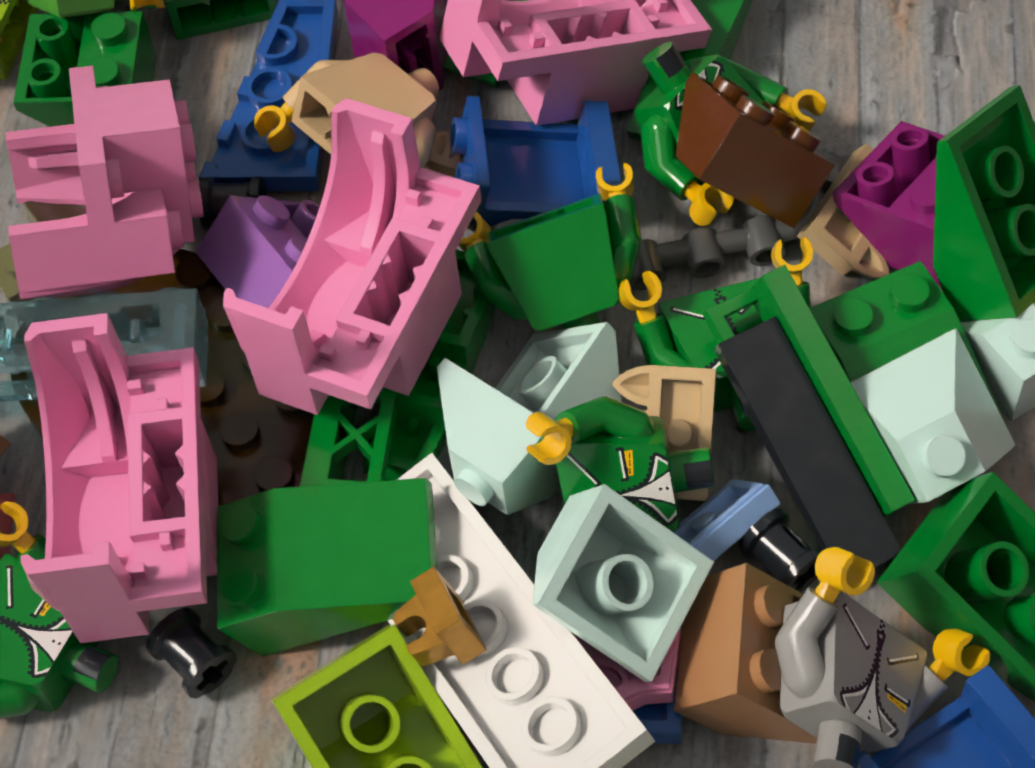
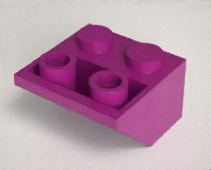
[343,0,448,91]
[833,121,945,285]

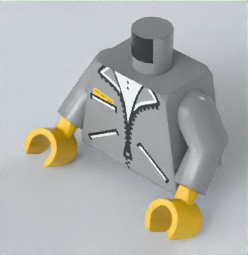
[775,547,990,768]

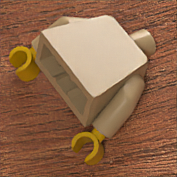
[254,52,439,168]

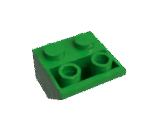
[13,11,157,127]

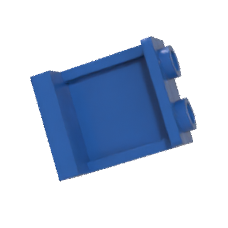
[450,96,622,226]
[858,665,1035,768]

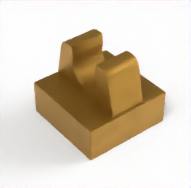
[393,567,487,666]

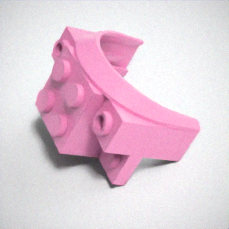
[439,0,712,126]
[6,66,204,299]
[223,98,482,415]
[21,313,219,643]

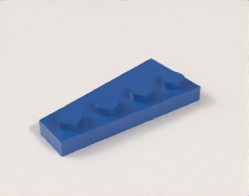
[198,0,338,191]

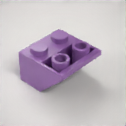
[196,195,320,308]

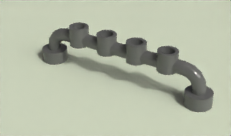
[491,174,833,290]

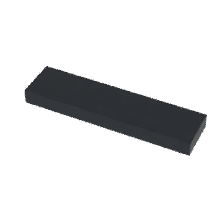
[713,316,901,567]

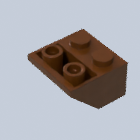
[676,72,835,228]

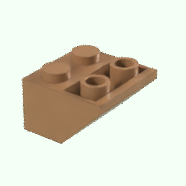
[674,563,817,744]

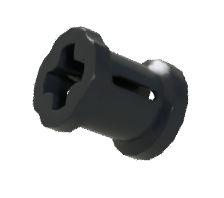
[199,176,267,231]
[739,508,823,592]
[146,607,237,699]

